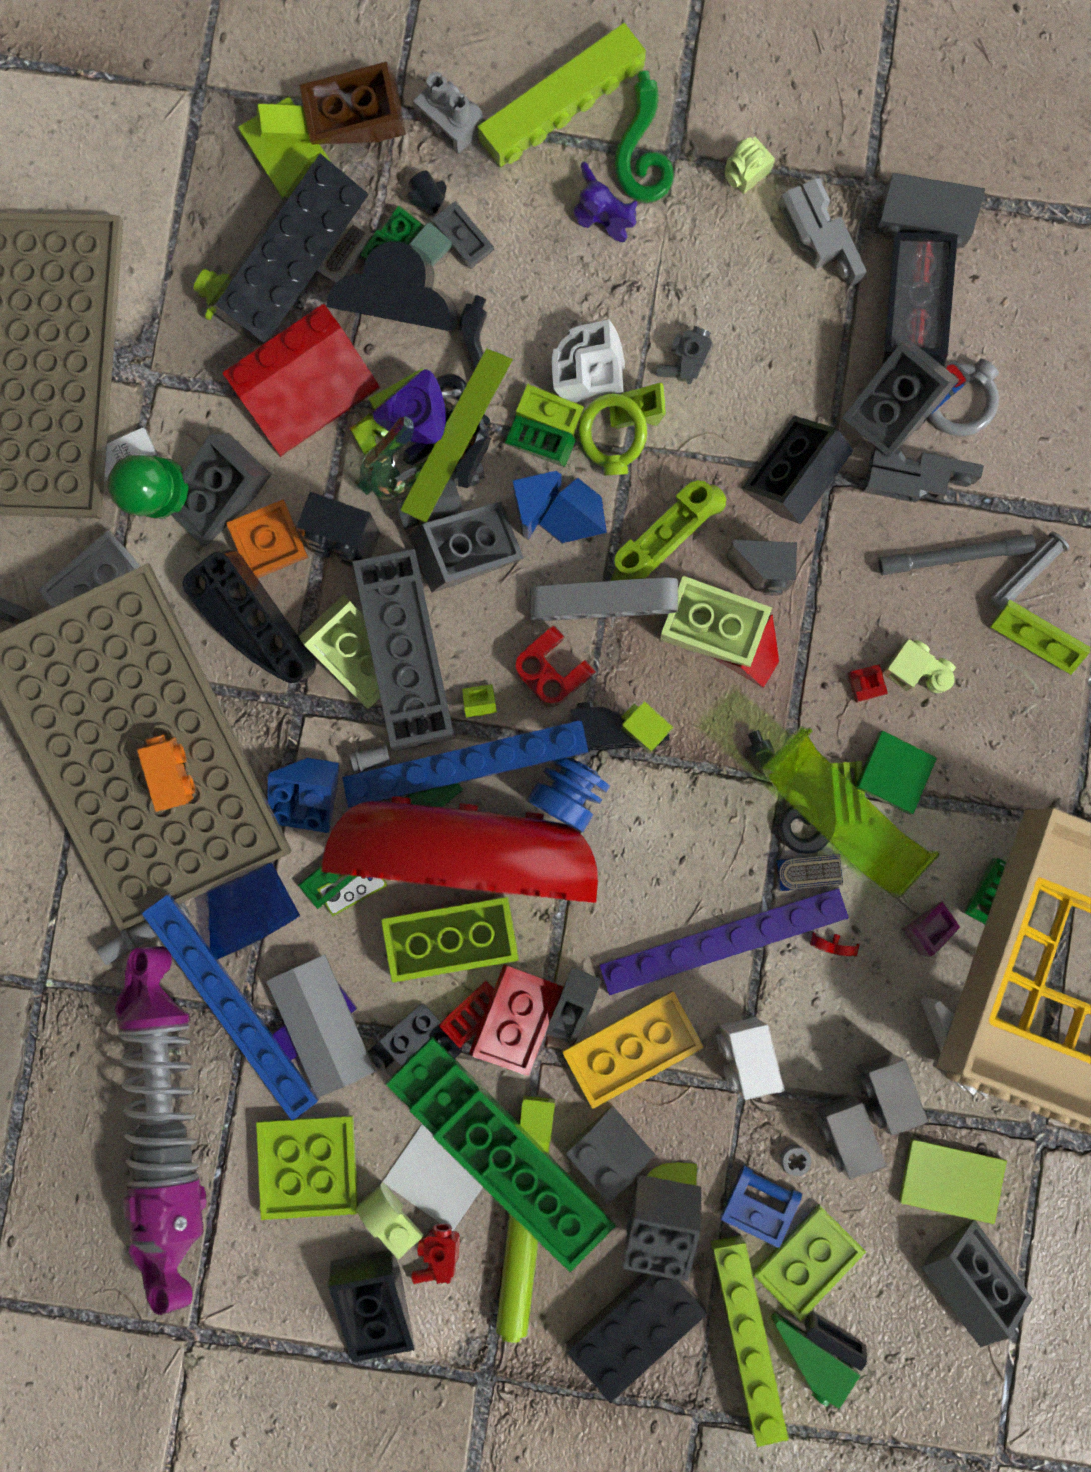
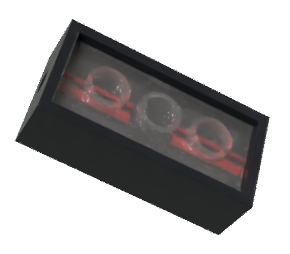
[882,232,958,367]

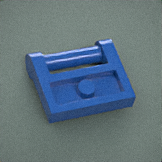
[720,1165,802,1248]

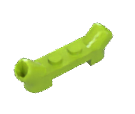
[611,480,726,581]

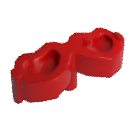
[810,932,860,957]

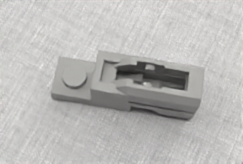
[778,178,867,287]

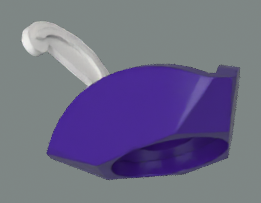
[373,369,461,444]

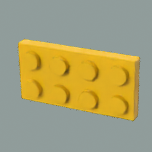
[562,990,704,1109]

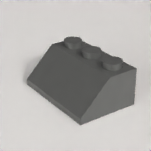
[875,173,985,249]
[921,1220,1033,1347]

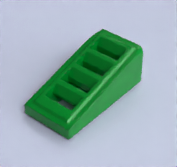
[505,415,576,467]
[964,858,1007,925]

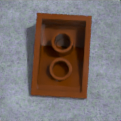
[299,61,407,145]

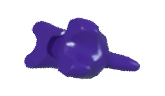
[573,161,638,242]

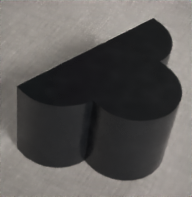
[326,241,458,331]

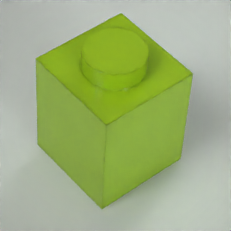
[621,701,673,754]

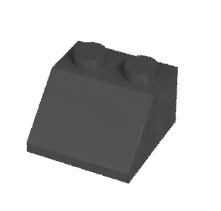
[726,540,797,596]
[565,1105,655,1203]

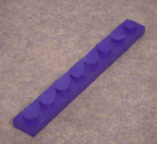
[599,888,849,996]

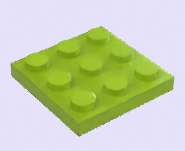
[256,1115,358,1220]

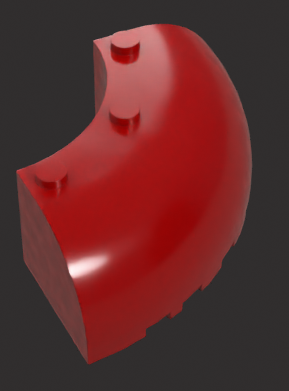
[321,796,598,903]

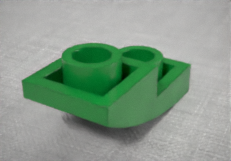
[360,205,425,259]

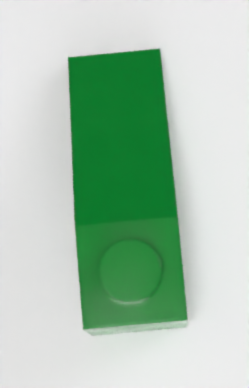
[771,1311,861,1409]

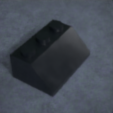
[742,415,854,524]

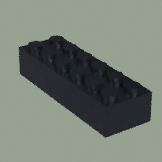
[208,153,369,345]

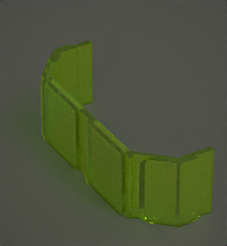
[761,726,940,898]

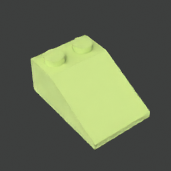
[660,576,772,667]
[299,594,380,709]

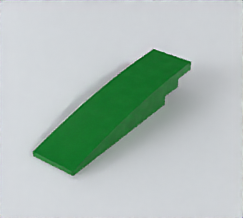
[386,1036,616,1272]

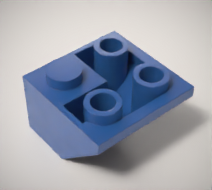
[268,758,339,833]

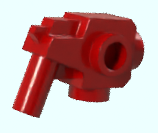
[411,1223,460,1284]

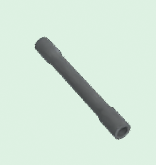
[878,534,1036,575]

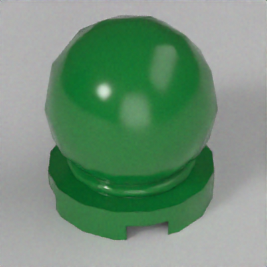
[108,453,188,519]

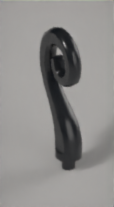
[436,295,488,417]
[747,730,835,854]

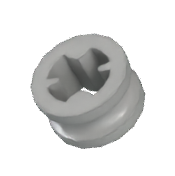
[781,1144,811,1176]

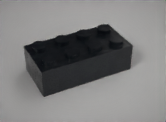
[566,1273,708,1403]

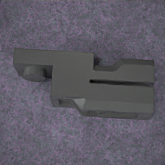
[863,446,984,503]

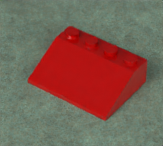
[222,303,380,457]

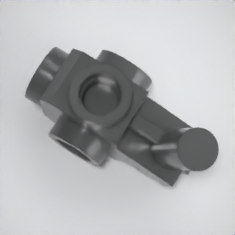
[656,326,714,384]

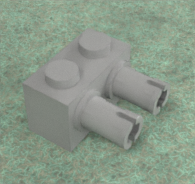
[413,72,483,154]

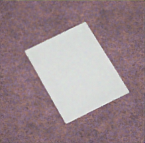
[383,1124,483,1231]

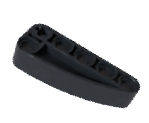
[183,550,316,683]

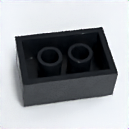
[296,492,380,568]

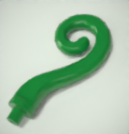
[614,70,674,203]

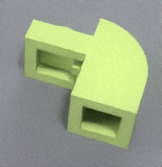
[357,1182,423,1260]

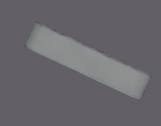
[530,577,678,621]

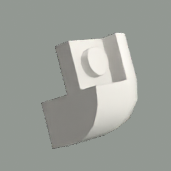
[552,320,625,403]

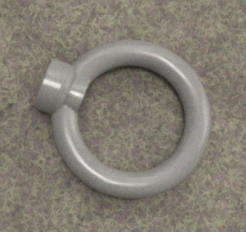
[928,358,999,436]

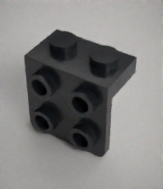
[368,1004,462,1077]

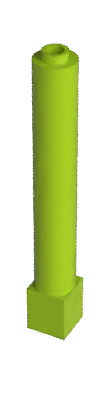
[496,1095,555,1343]

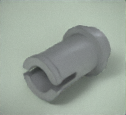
[349,744,390,773]

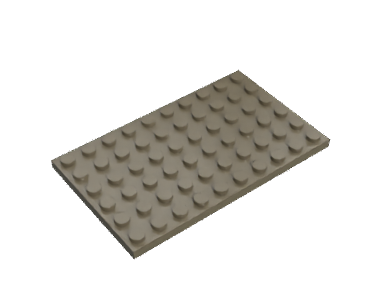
[0,213,123,519]
[0,563,292,931]

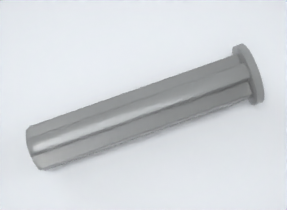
[990,532,1070,610]

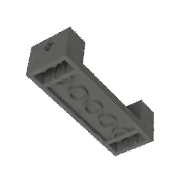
[353,549,455,752]

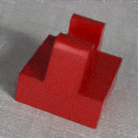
[848,664,888,703]

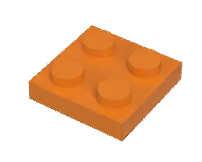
[226,499,309,578]

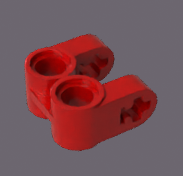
[516,625,596,707]

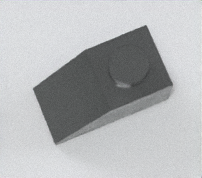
[546,968,601,1045]

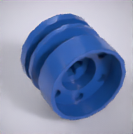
[527,758,610,833]

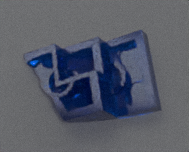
[206,862,300,959]

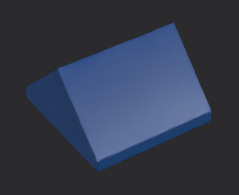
[513,471,562,540]

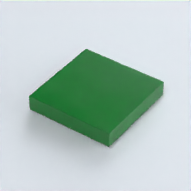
[855,731,937,815]

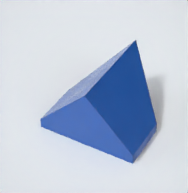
[539,478,607,544]

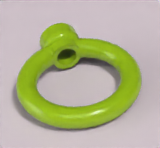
[579,393,647,476]

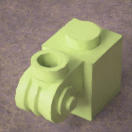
[724,137,775,194]
[882,639,956,694]

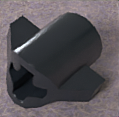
[407,170,447,215]

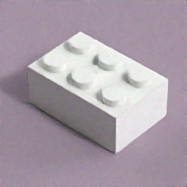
[716,1017,784,1100]

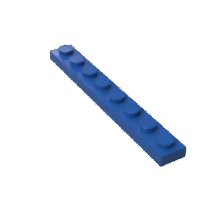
[342,721,589,808]
[141,894,319,1120]

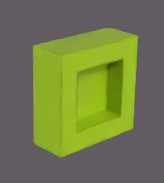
[462,684,497,718]

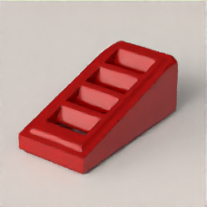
[439,980,494,1048]

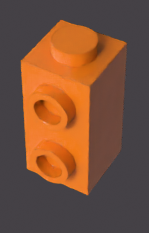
[137,734,195,812]

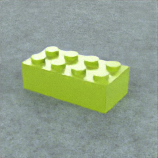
[381,897,519,983]

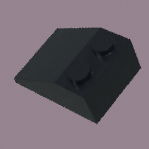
[570,702,670,751]
[328,1250,415,1362]

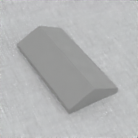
[267,955,376,1098]

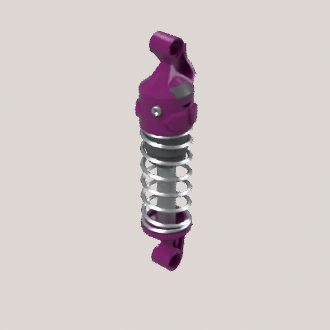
[114,946,206,1315]

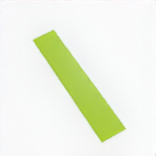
[400,348,513,523]

